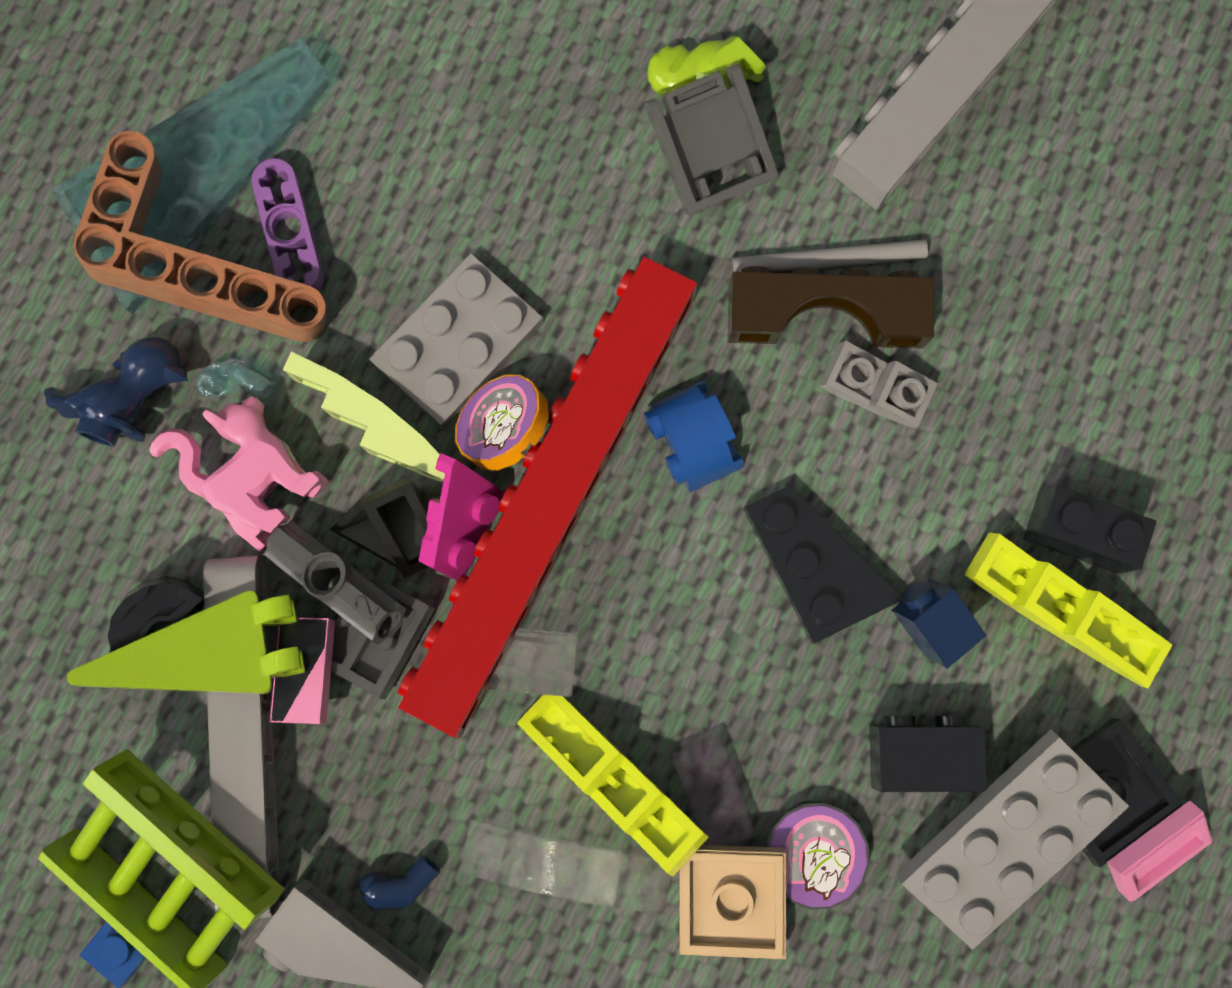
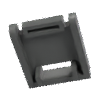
[645,63,779,215]

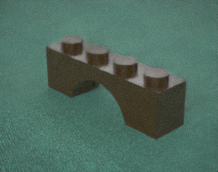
[728,266,934,349]

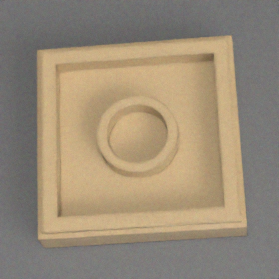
[680,845,786,959]

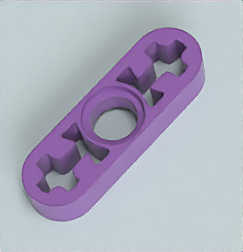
[251,158,324,291]

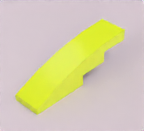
[964,533,1173,689]
[517,685,709,877]

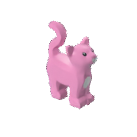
[150,396,329,552]

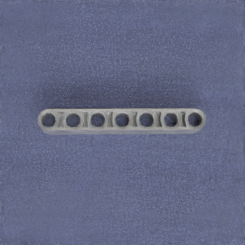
[203,555,280,918]

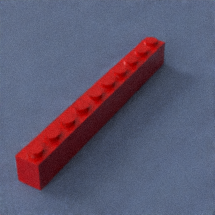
[398,256,697,738]

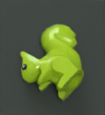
[647,36,766,98]

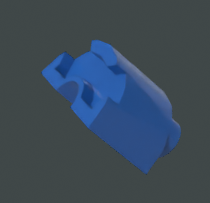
[643,380,744,492]

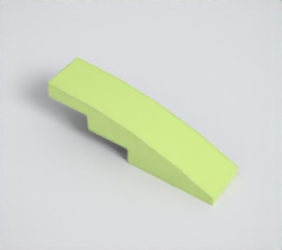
[283,352,445,483]

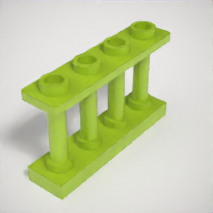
[38,749,285,988]

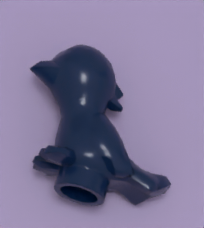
[44,336,188,447]

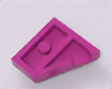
[419,453,505,581]

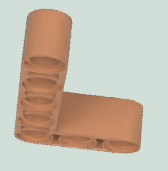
[73,131,327,342]

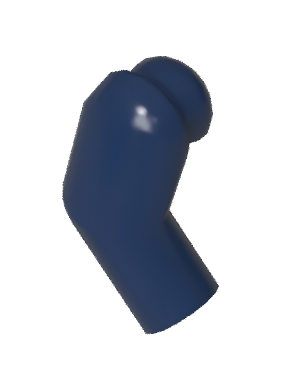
[359,855,440,910]

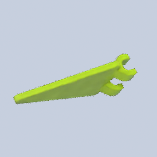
[67,591,305,694]

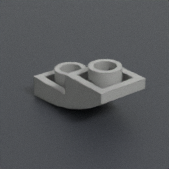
[819,341,938,428]

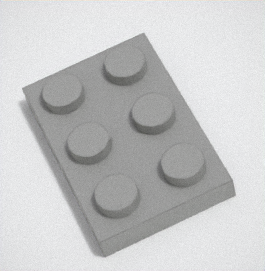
[369,254,544,428]

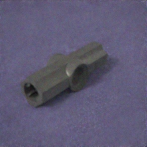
[264,520,407,645]

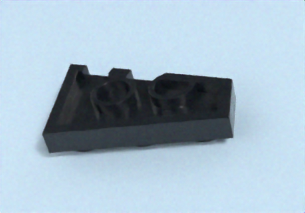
[743,486,903,644]

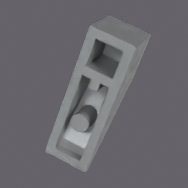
[254,879,430,988]

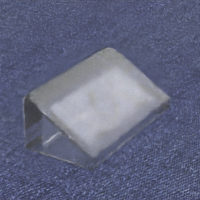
[486,628,578,697]

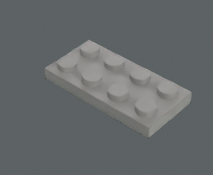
[896,729,1129,950]

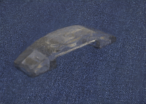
[460,819,671,913]

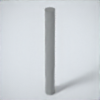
[731,239,928,273]

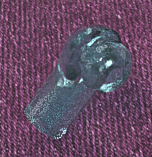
[195,358,276,402]

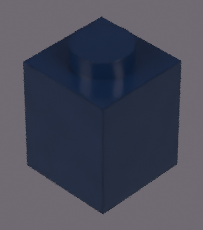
[891,579,987,669]

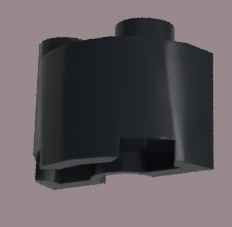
[108,576,204,652]

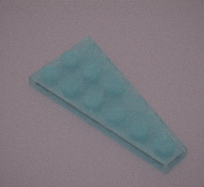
[51,37,331,314]

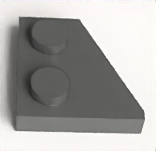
[331,583,435,700]

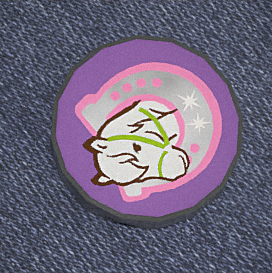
[764,801,870,910]

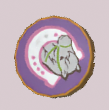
[455,375,549,470]

